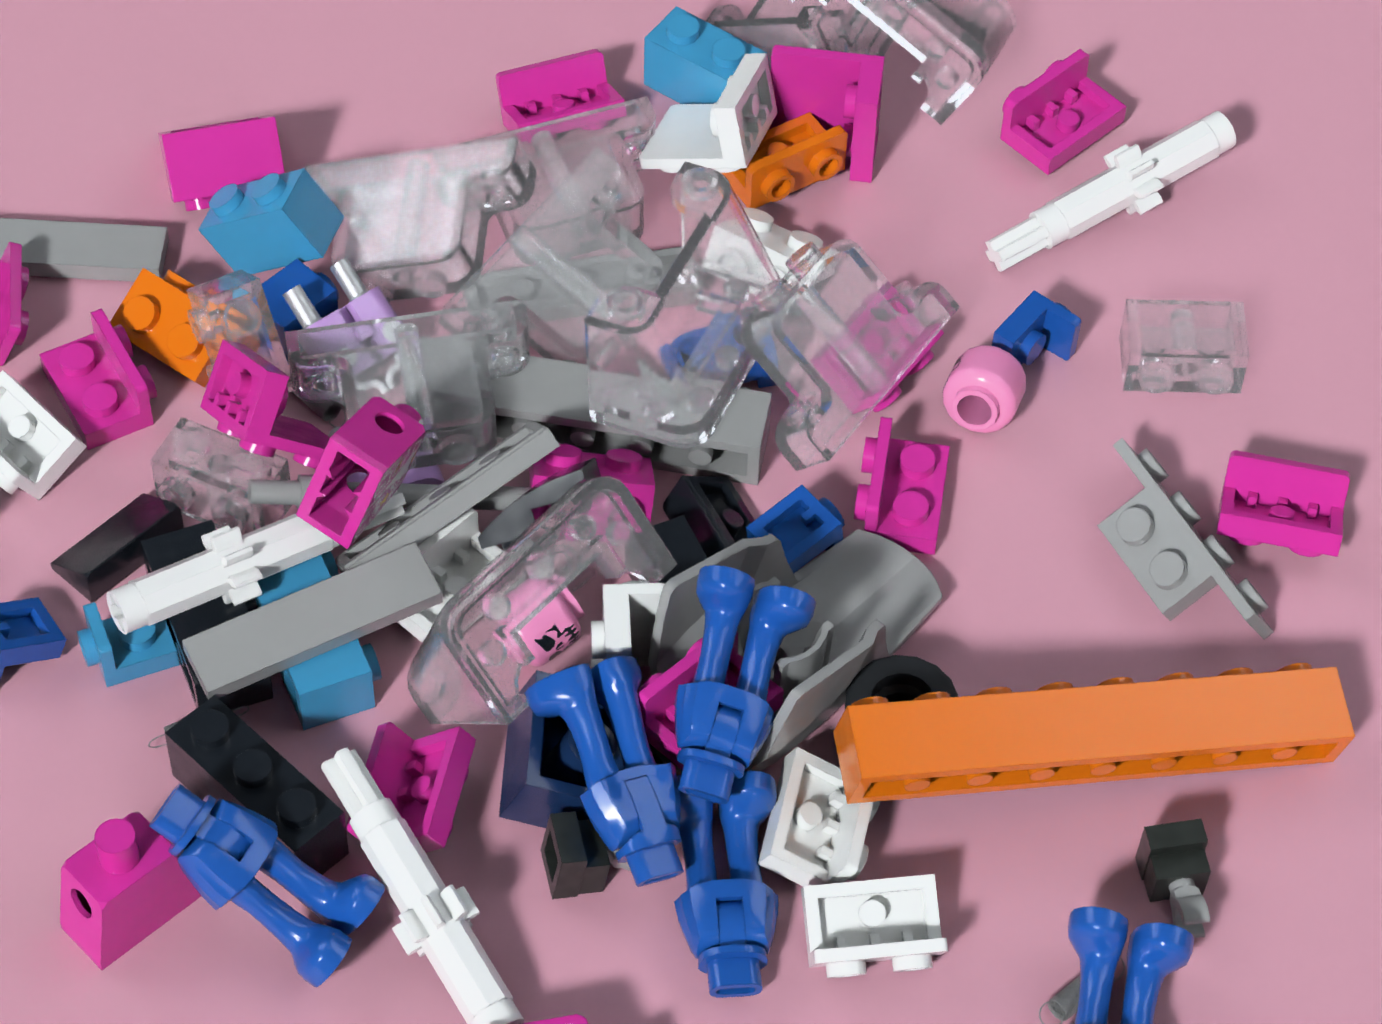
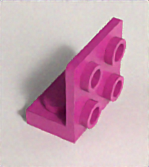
[769,45,885,183]
[200,339,330,469]

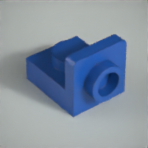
[992,290,1082,365]
[746,485,845,574]
[0,597,67,679]

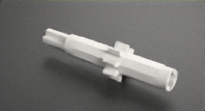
[985,111,1236,272]
[106,490,406,634]
[321,747,525,1024]

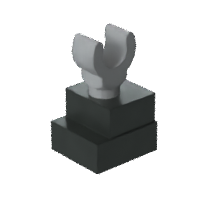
[540,811,631,899]
[1135,818,1211,938]

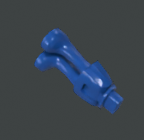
[675,565,816,804]
[525,655,684,887]
[674,770,779,998]
[149,783,386,987]
[1068,906,1195,1024]

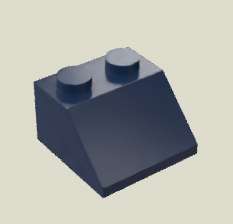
[499,670,653,828]

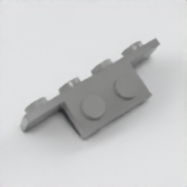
[1097,438,1274,639]

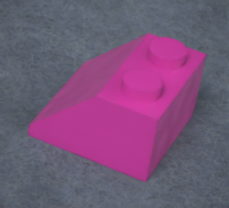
[158,115,285,211]

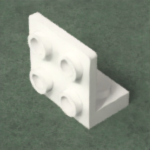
[639,53,778,173]

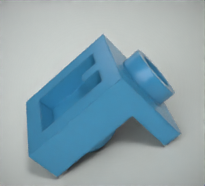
[77,602,180,687]

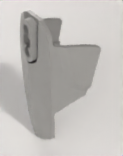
[648,529,942,775]

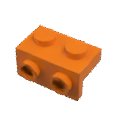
[719,112,848,209]
[110,268,254,387]

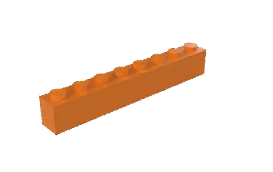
[833,663,1355,804]

